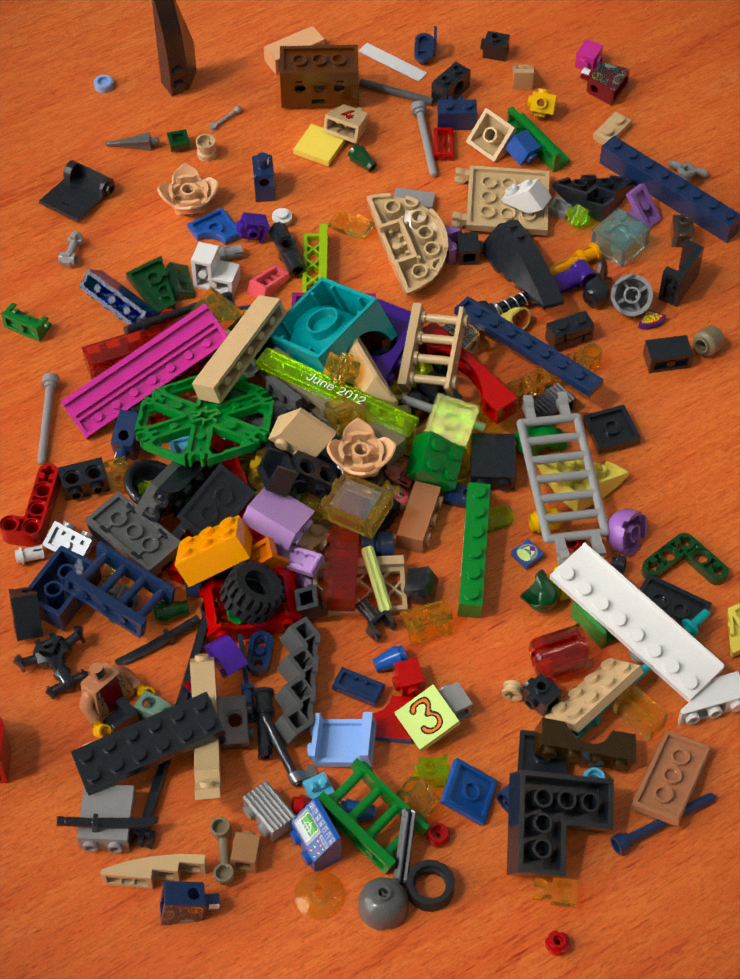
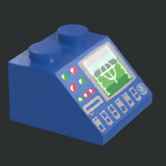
[289,797,341,872]

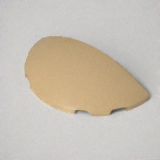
[367,193,448,295]

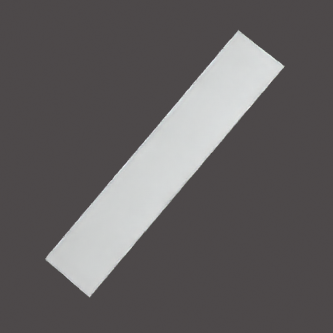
[359,43,427,82]

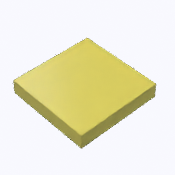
[293,124,346,167]

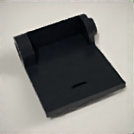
[39,160,115,222]

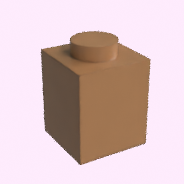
[230,831,261,873]

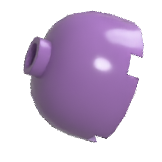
[606,509,648,556]

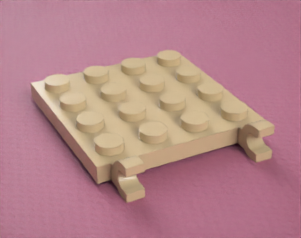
[452,165,550,236]

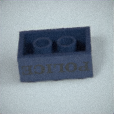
[28,545,102,630]

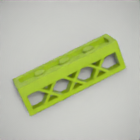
[302,223,328,293]

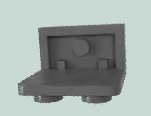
[244,375,302,426]

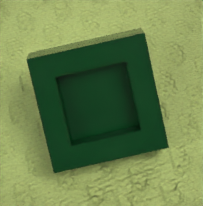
[167,129,191,152]

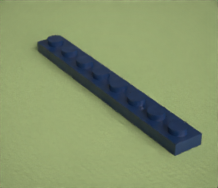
[454,296,604,397]

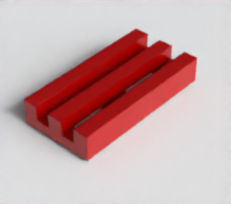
[434,127,454,161]

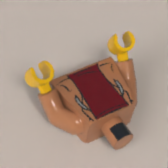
[79,662,155,738]

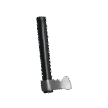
[260,715,318,787]

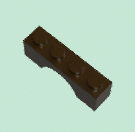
[534,718,636,772]

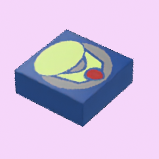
[511,539,544,570]

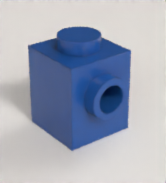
[505,130,541,165]

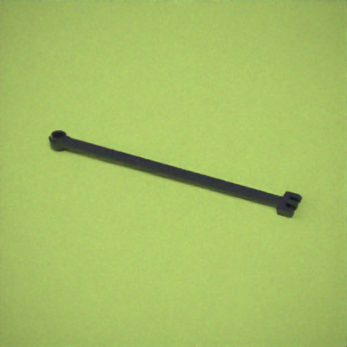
[129,601,219,849]

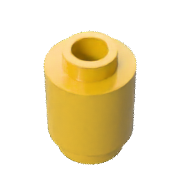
[528,508,563,533]

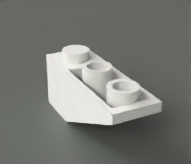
[677,671,740,726]

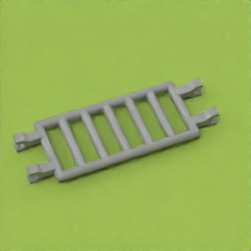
[517,391,610,566]

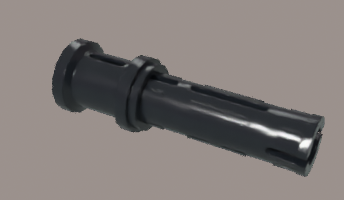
[253,687,275,761]

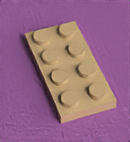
[545,658,643,732]

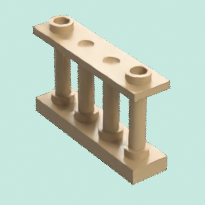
[397,302,470,396]

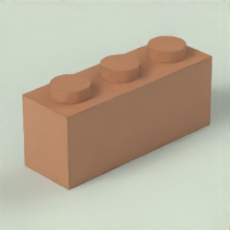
[396,481,444,553]

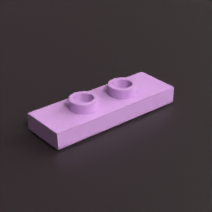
[276,543,325,578]

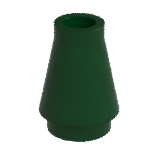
[348,144,377,172]
[153,601,189,624]

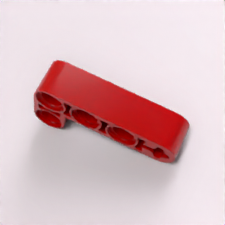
[0,463,61,547]

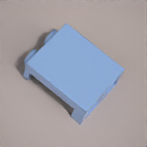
[307,712,377,767]

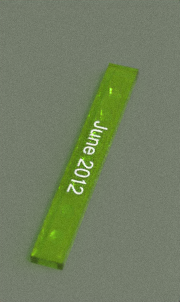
[255,347,419,438]

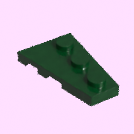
[126,256,176,316]

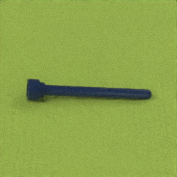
[610,793,716,855]

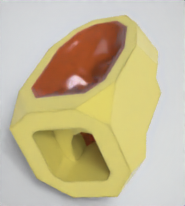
[500,307,531,330]

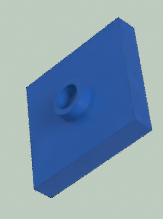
[440,758,498,826]

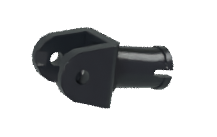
[355,597,397,642]

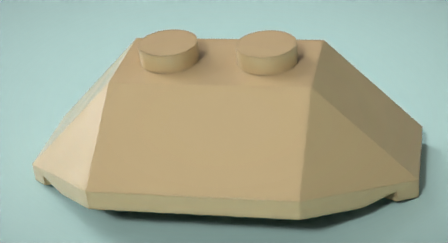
[343,337,398,413]

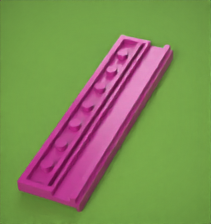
[61,303,228,439]

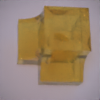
[325,395,367,435]

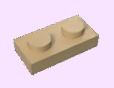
[593,112,632,145]

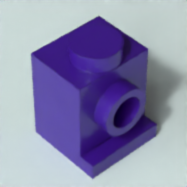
[236,212,270,243]

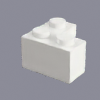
[191,242,241,296]

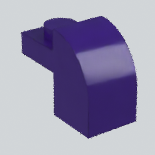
[204,634,248,679]

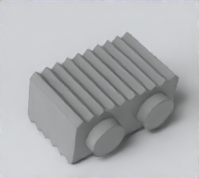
[242,781,296,842]

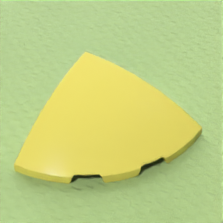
[537,460,629,511]

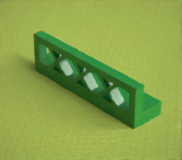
[507,106,570,173]

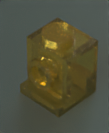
[103,456,128,493]

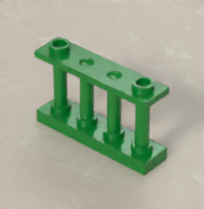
[318,758,430,875]

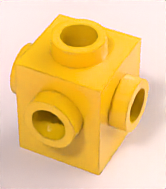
[527,88,558,117]

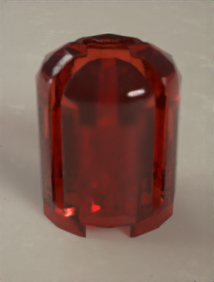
[529,623,595,681]

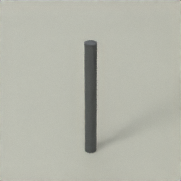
[359,78,434,106]

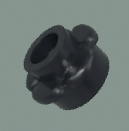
[610,553,627,575]

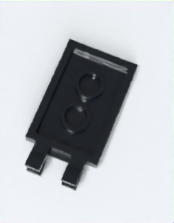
[172,463,256,539]

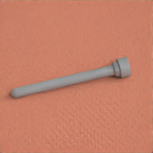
[411,101,437,177]
[37,373,60,465]

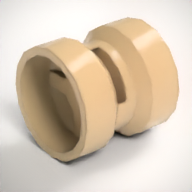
[196,134,217,162]

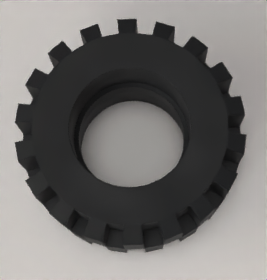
[220,561,285,625]

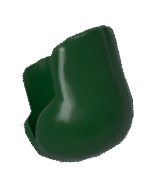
[520,569,560,613]

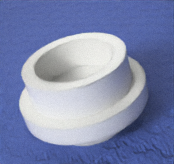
[272,208,292,226]

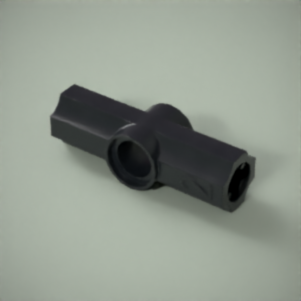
[269,222,306,277]

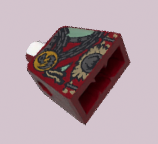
[580,62,630,106]

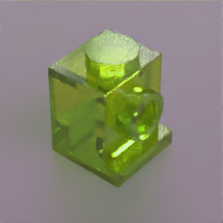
[413,755,448,788]

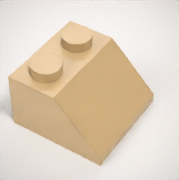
[268,408,337,457]

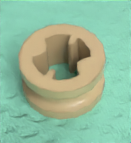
[501,680,524,702]

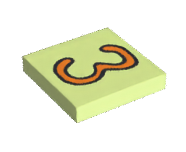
[394,685,461,752]

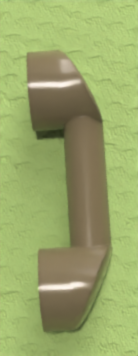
[210,817,236,885]

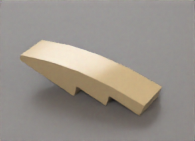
[100,854,207,889]

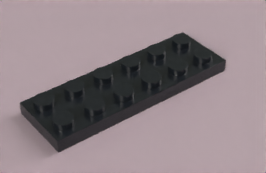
[71,691,226,796]

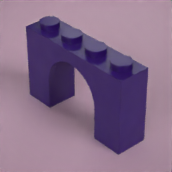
[342,298,424,387]

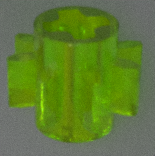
[565,204,591,229]

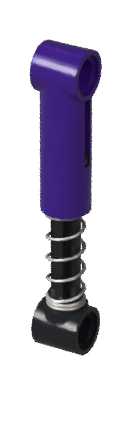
[479,259,596,315]

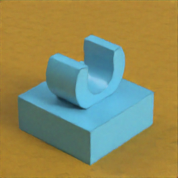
[302,772,335,799]

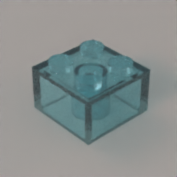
[591,207,651,267]

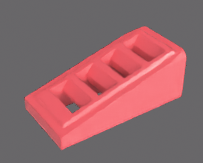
[248,264,291,298]

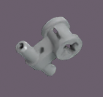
[669,160,709,184]

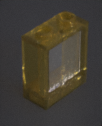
[321,471,393,539]

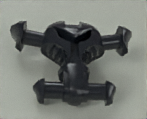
[13,626,88,699]

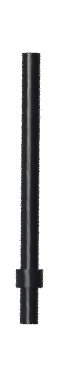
[123,291,232,335]

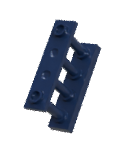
[64,541,175,638]

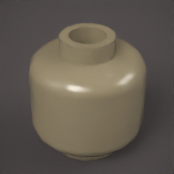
[693,326,725,357]

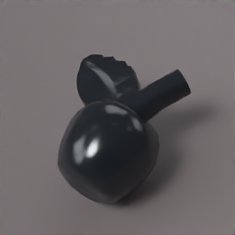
[583,257,613,307]

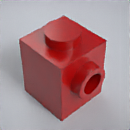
[392,657,425,697]

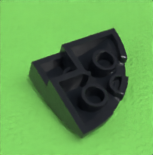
[552,174,634,222]

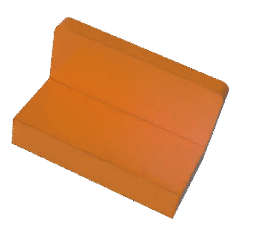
[238,536,290,571]

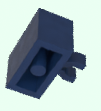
[437,95,477,130]

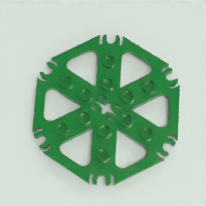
[134,375,275,467]

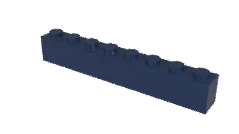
[599,136,740,243]

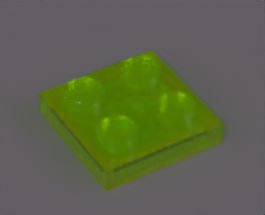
[424,393,480,449]

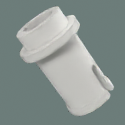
[14,544,45,565]

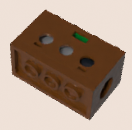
[280,45,359,108]

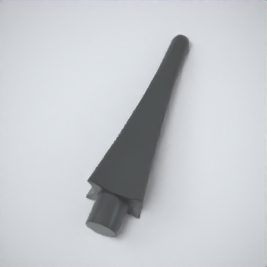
[105,132,159,151]

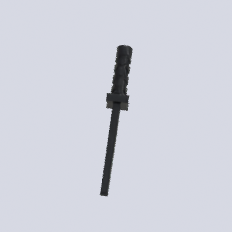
[115,615,201,665]
[57,813,159,832]

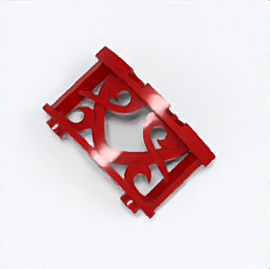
[199,567,303,641]

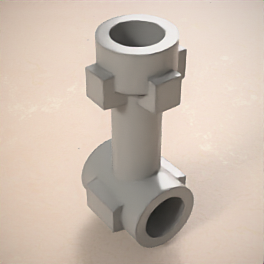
[58,231,84,266]

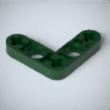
[641,533,728,585]

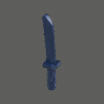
[238,634,257,723]

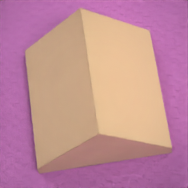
[466,108,516,162]

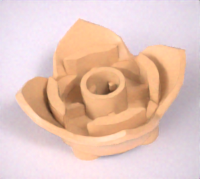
[157,163,219,216]
[326,418,397,478]

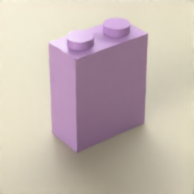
[242,487,315,550]

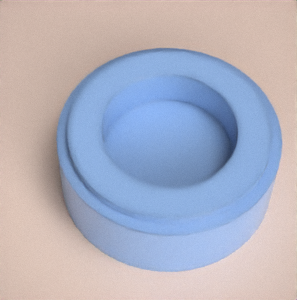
[94,75,114,93]

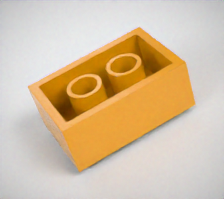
[175,515,253,587]

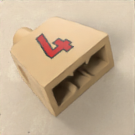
[323,105,368,144]

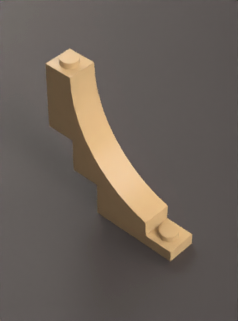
[190,654,222,800]

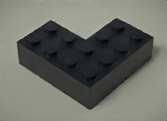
[507,770,614,879]

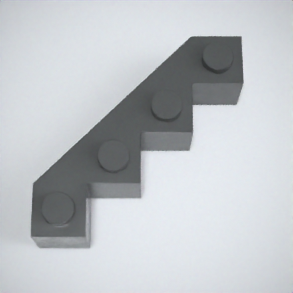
[274,617,320,747]

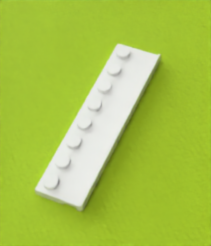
[550,542,725,702]

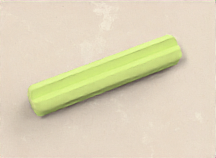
[361,546,392,612]

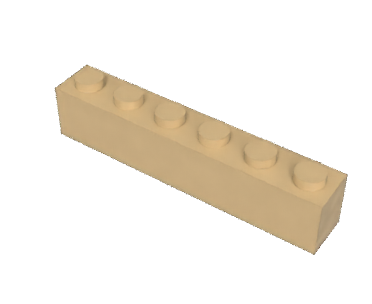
[192,295,286,404]

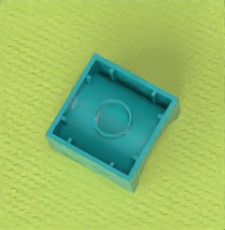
[268,277,397,393]

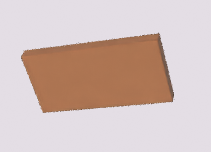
[631,730,712,827]

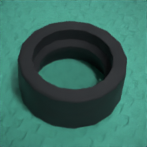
[406,860,455,912]

